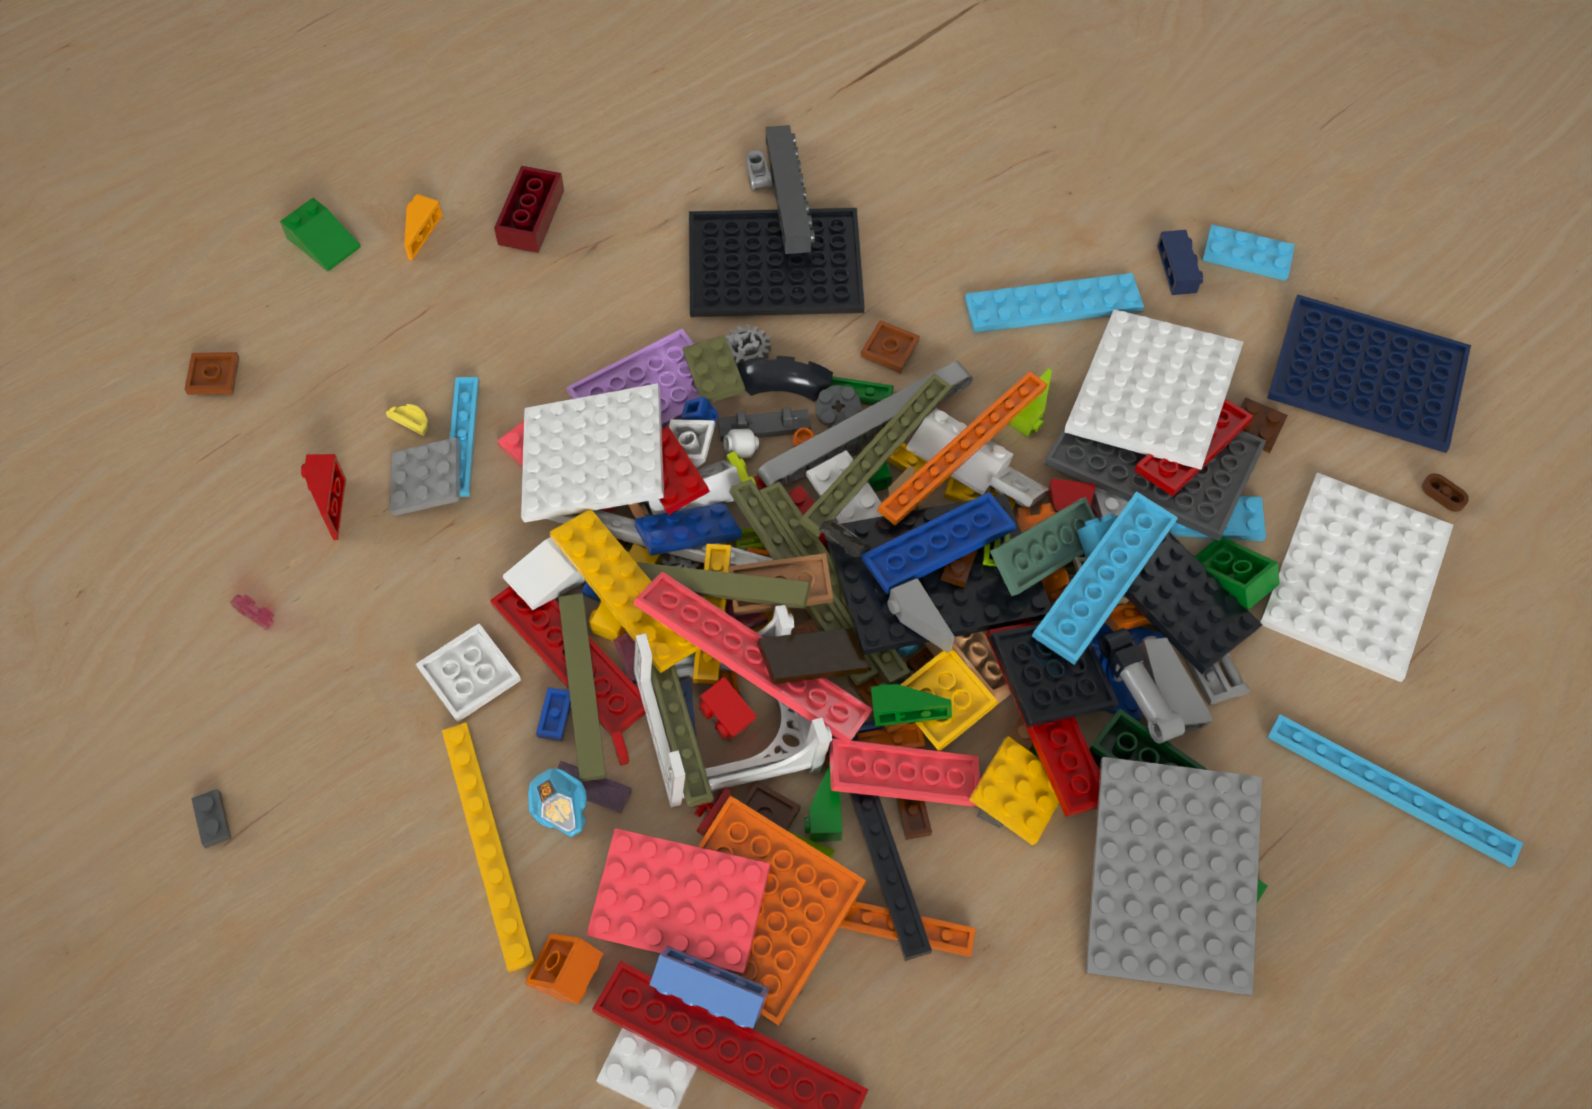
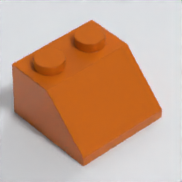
[525,933,604,1004]

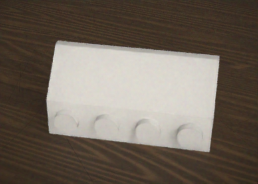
[906,408,1013,495]
[643,460,741,516]

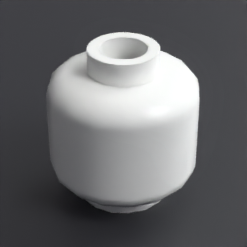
[723,429,759,459]

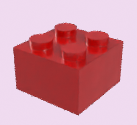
[698,677,757,742]

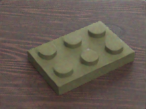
[682,335,745,403]

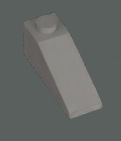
[887,579,955,652]

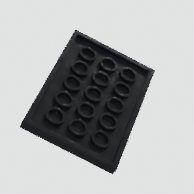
[1124,532,1263,674]

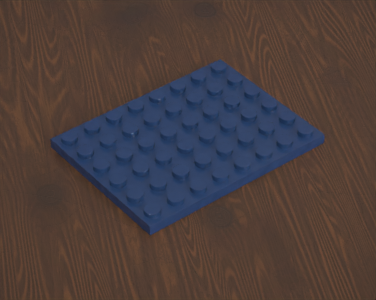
[1267,294,1471,453]

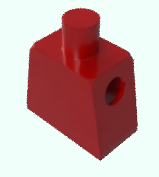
[1048,478,1096,512]

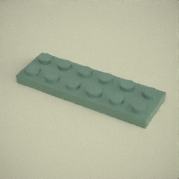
[990,497,1096,596]

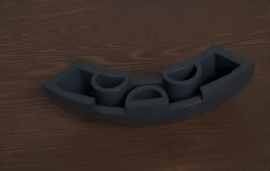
[738,356,833,402]

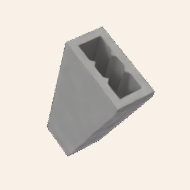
[1138,636,1213,731]

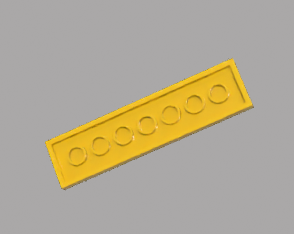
[550,509,700,673]

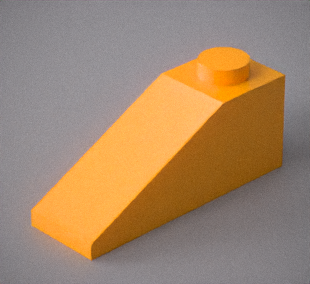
[404,194,443,260]

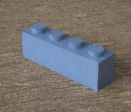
[650,946,770,1028]

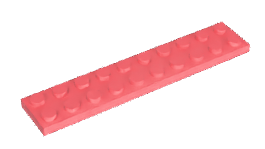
[633,571,873,745]

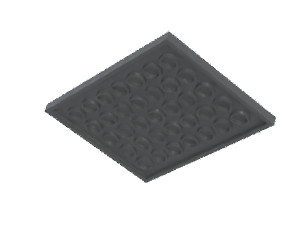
[1044,425,1267,541]

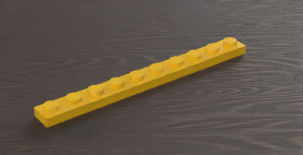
[442,722,535,972]

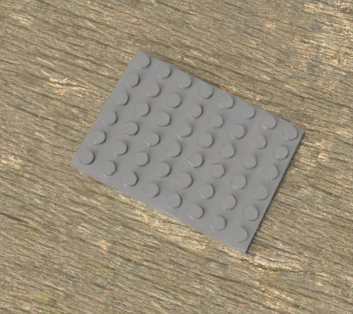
[1085,757,1262,995]

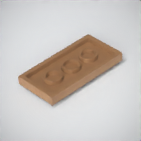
[728,553,833,616]

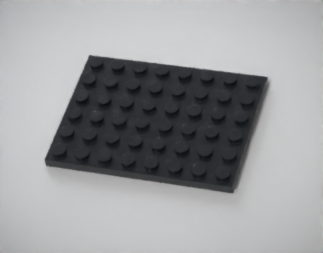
[689,208,865,317]
[823,494,1052,655]

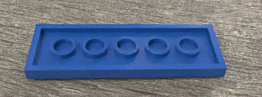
[862,492,1016,594]

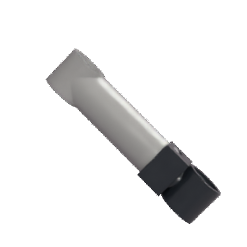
[1098,628,1185,743]

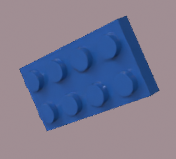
[634,503,742,556]

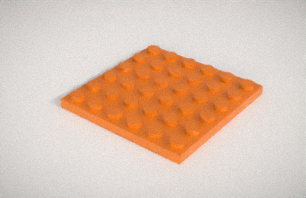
[698,795,867,1026]

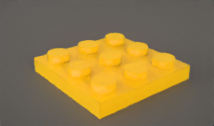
[901,649,999,751]
[969,736,1059,846]

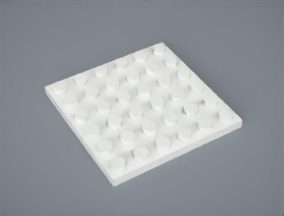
[521,383,664,523]

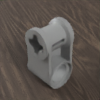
[746,150,772,191]

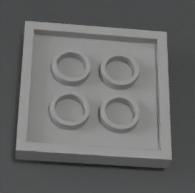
[390,437,460,516]

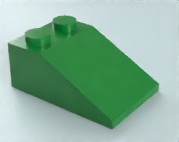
[280,197,361,271]
[1194,536,1280,610]

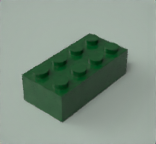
[1089,708,1207,770]

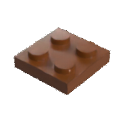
[861,320,920,373]
[185,352,239,395]

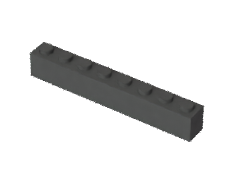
[766,125,815,254]

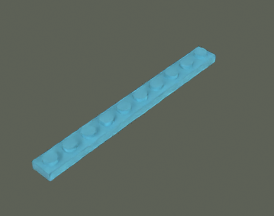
[1267,714,1523,868]

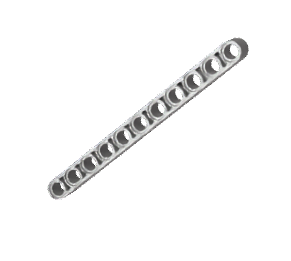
[757,361,973,487]

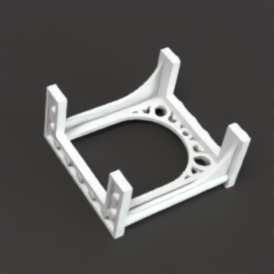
[634,605,832,808]

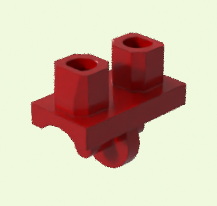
[694,787,732,835]

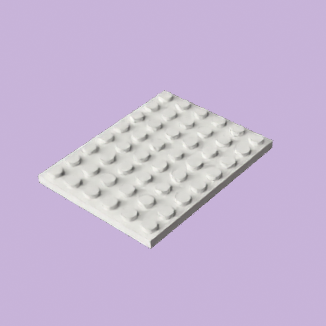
[1064,310,1244,470]
[1260,472,1453,682]

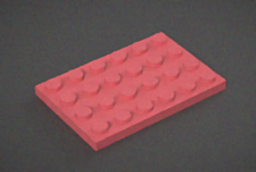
[586,828,771,974]

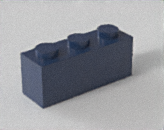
[1157,230,1203,295]

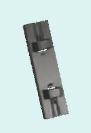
[718,408,811,442]

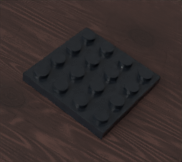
[989,624,1119,728]

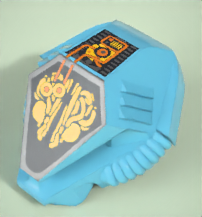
[528,768,587,837]

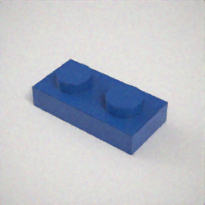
[536,687,571,741]

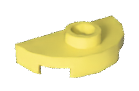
[386,404,428,436]

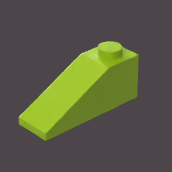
[1008,368,1052,438]

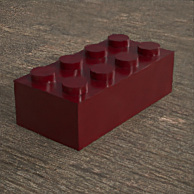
[494,165,564,253]

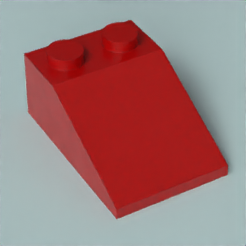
[301,454,346,540]

